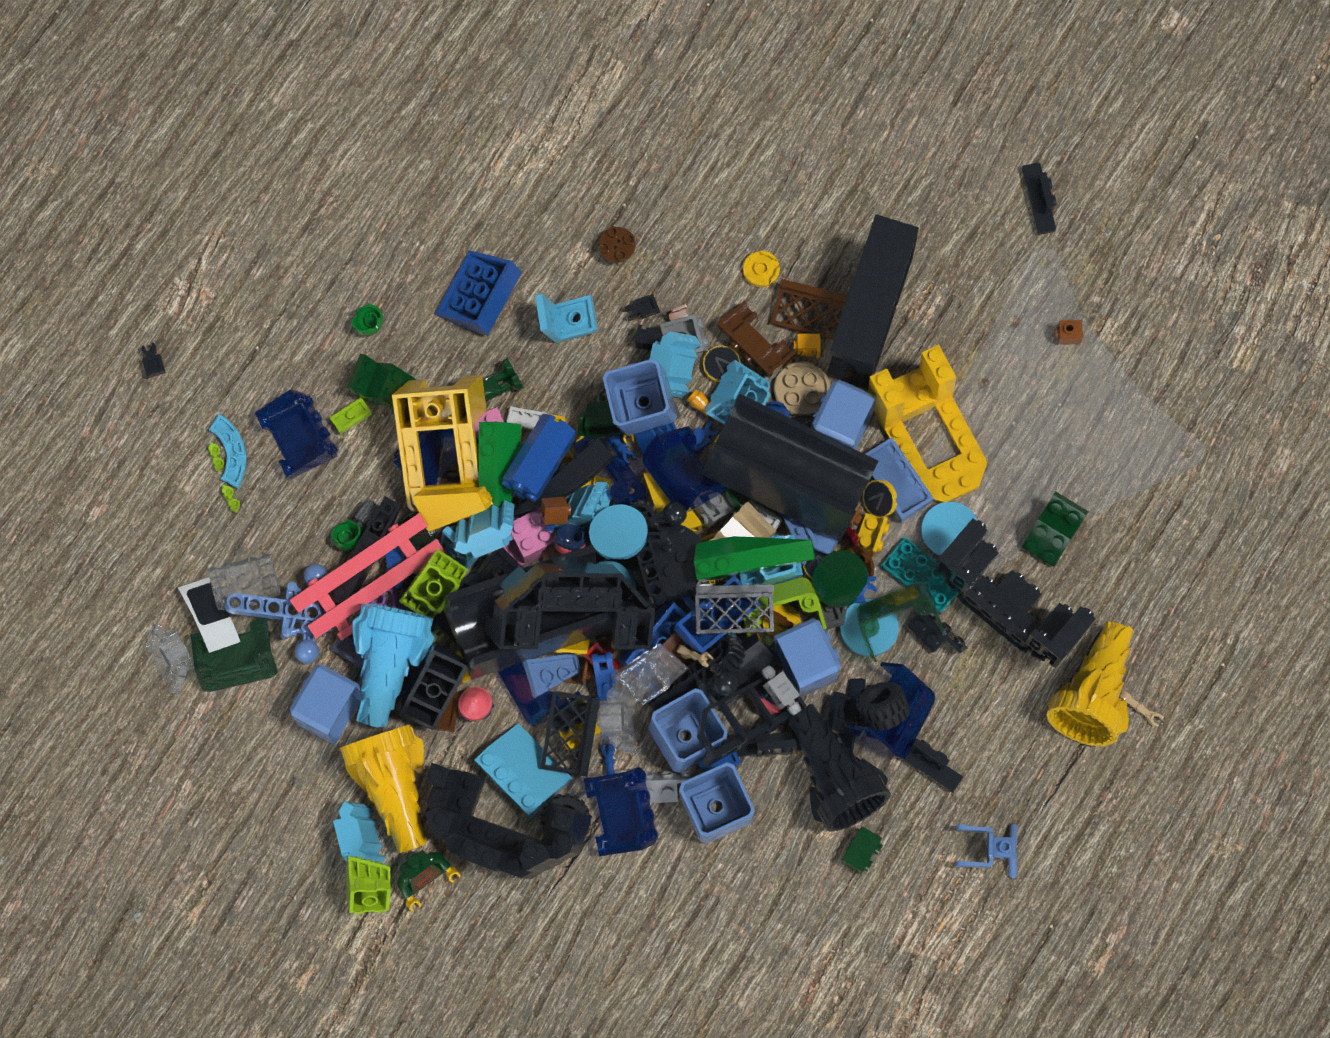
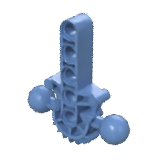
[224,564,335,664]

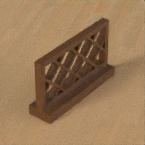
[770,279,848,340]

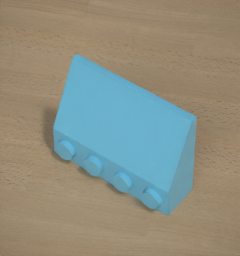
[475,723,573,819]

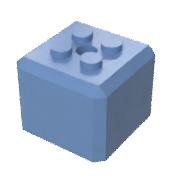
[603,359,677,435]
[811,380,877,450]
[774,619,841,697]
[290,664,362,745]
[648,688,728,773]
[679,762,755,844]

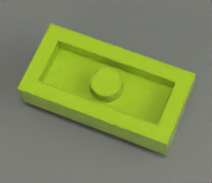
[329,397,372,435]

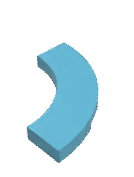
[209,414,247,489]

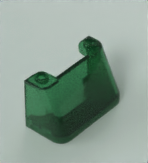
[190,618,278,692]

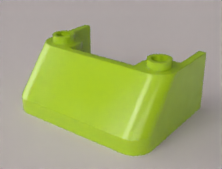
[742,577,827,639]

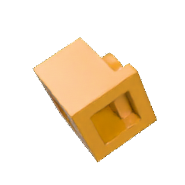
[793,334,821,358]

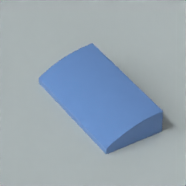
[866,437,934,523]

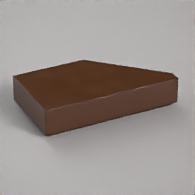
[763,609,794,629]

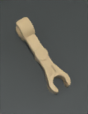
[676,645,713,667]
[1119,691,1163,727]

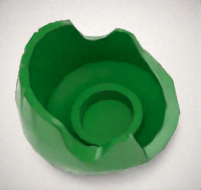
[351,304,383,336]
[330,520,363,551]

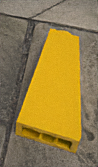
[644,468,702,532]
[412,486,493,532]

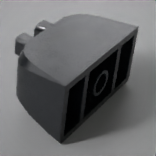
[399,644,468,730]

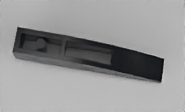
[514,438,618,516]
[328,496,402,604]

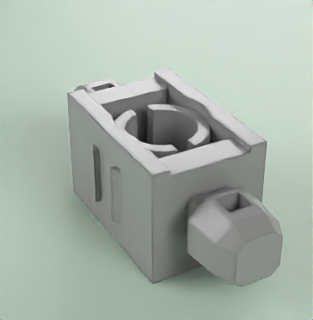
[762,666,801,715]

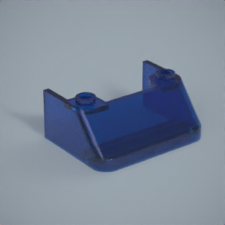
[847,662,935,758]
[497,663,581,726]

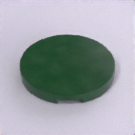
[812,550,868,607]

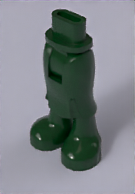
[483,358,524,402]

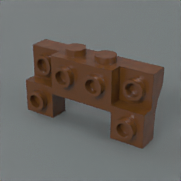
[717,301,796,378]

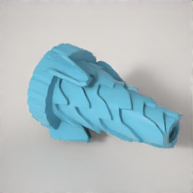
[352,603,435,727]

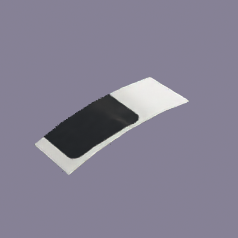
[178,577,241,653]

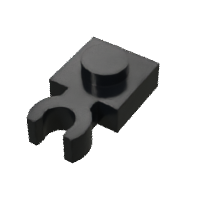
[624,294,660,321]
[142,343,166,378]

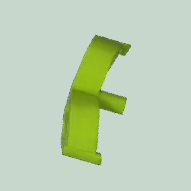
[208,442,225,472]
[222,485,240,513]

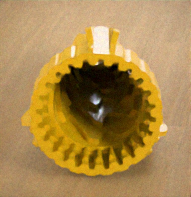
[1046,621,1133,747]
[340,725,426,854]

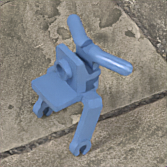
[955,823,1018,878]

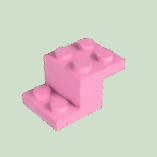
[503,508,555,567]

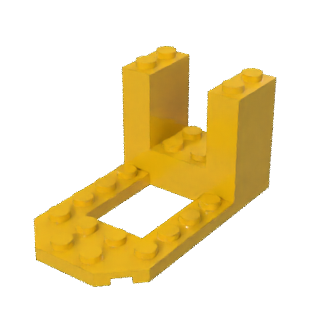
[868,344,987,503]
[392,374,487,523]

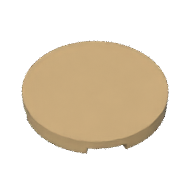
[774,362,830,417]

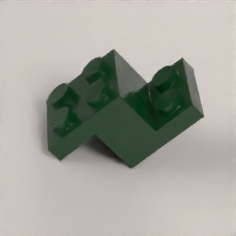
[346,354,417,410]
[1021,491,1089,567]

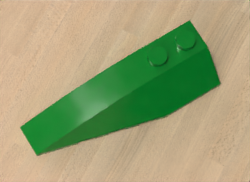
[479,421,522,511]
[694,536,815,582]

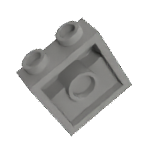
[660,314,710,354]
[686,480,742,529]

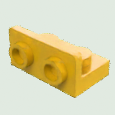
[857,513,890,557]

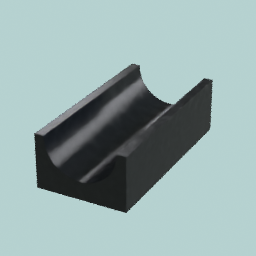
[826,214,919,389]
[701,394,879,541]
[443,545,615,680]

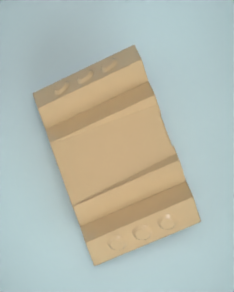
[710,502,776,577]

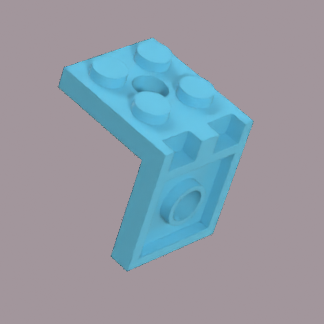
[535,294,598,343]

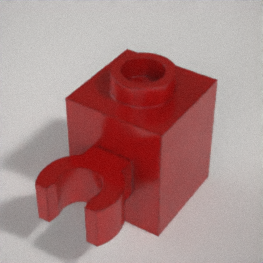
[583,638,619,669]

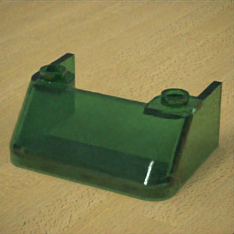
[856,582,947,662]

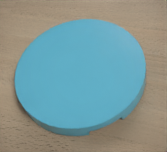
[921,502,977,556]
[589,505,648,560]
[840,599,899,657]

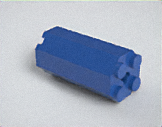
[502,414,577,502]

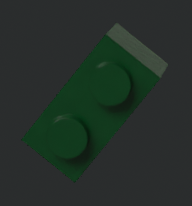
[841,826,883,875]

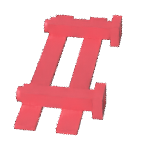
[290,513,445,641]

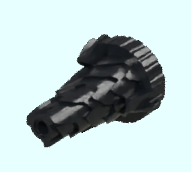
[788,704,891,832]

